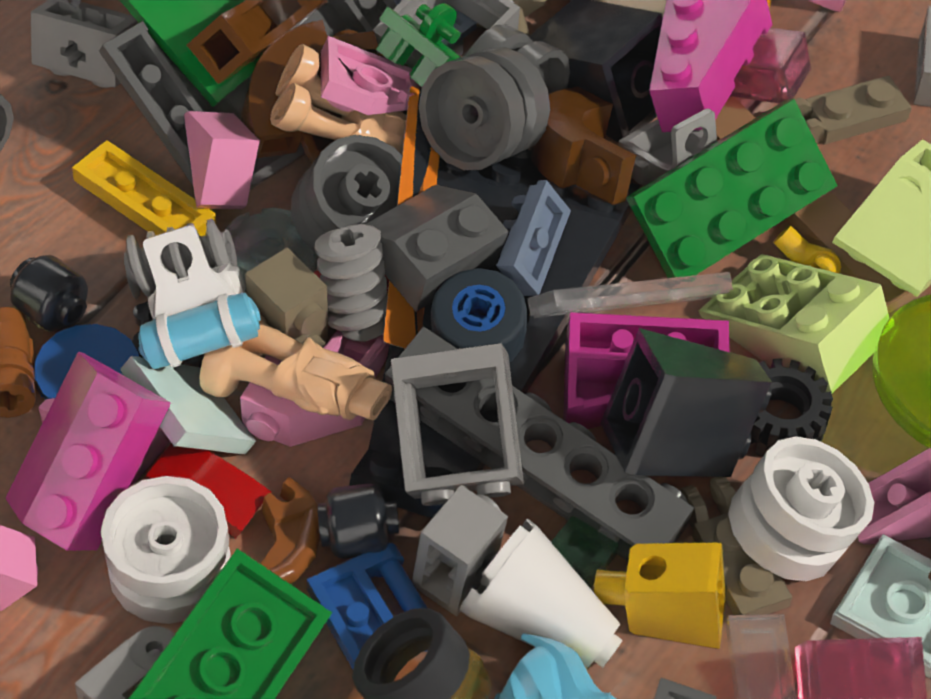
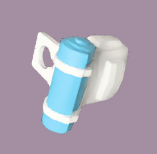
[138,225,261,369]

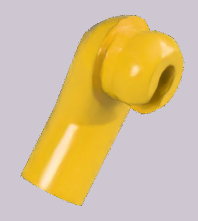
[773,225,841,273]

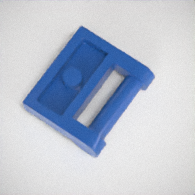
[307,543,428,669]

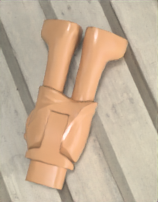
[270,44,407,155]
[199,314,392,421]

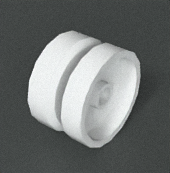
[728,436,874,581]
[101,476,231,624]

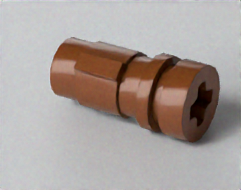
[0,307,36,418]

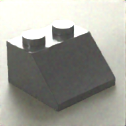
[366,185,509,312]

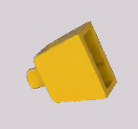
[594,543,726,649]

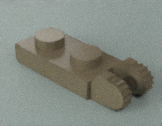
[795,75,912,145]
[679,477,792,624]

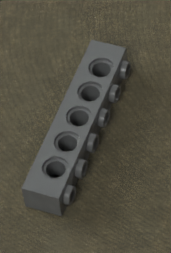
[385,327,694,561]

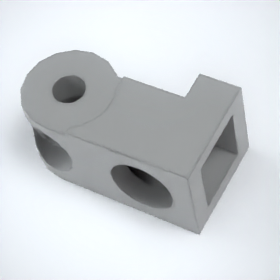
[75,626,175,699]

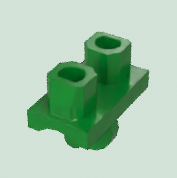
[376,3,460,87]

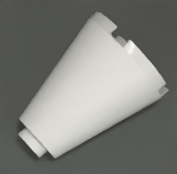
[460,519,623,670]

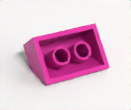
[5,352,171,551]

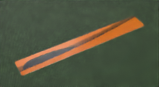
[383,86,440,349]

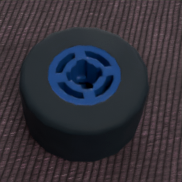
[431,268,527,363]

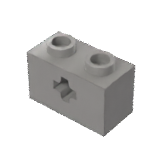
[31,0,139,88]
[412,485,508,617]

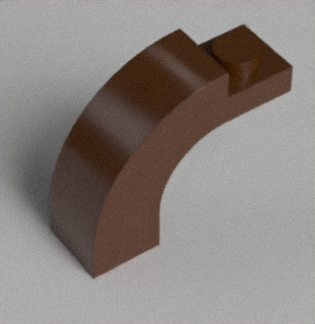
[187,0,328,84]
[241,20,378,158]
[530,86,636,205]

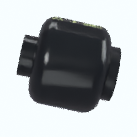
[10,255,88,332]
[318,483,400,559]

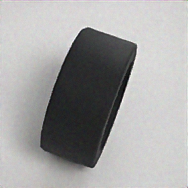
[352,608,470,699]

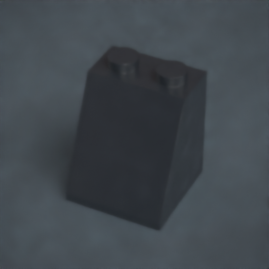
[529,0,663,143]
[601,328,772,477]

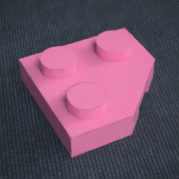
[321,36,420,115]

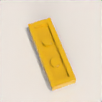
[72,140,217,236]

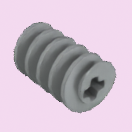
[124,219,237,300]
[315,224,388,342]

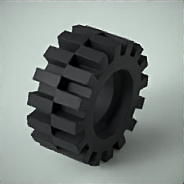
[750,359,833,457]

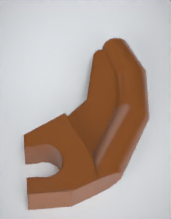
[261,477,320,584]

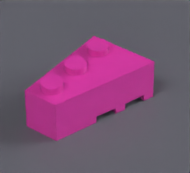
[649,0,773,133]
[563,312,729,429]

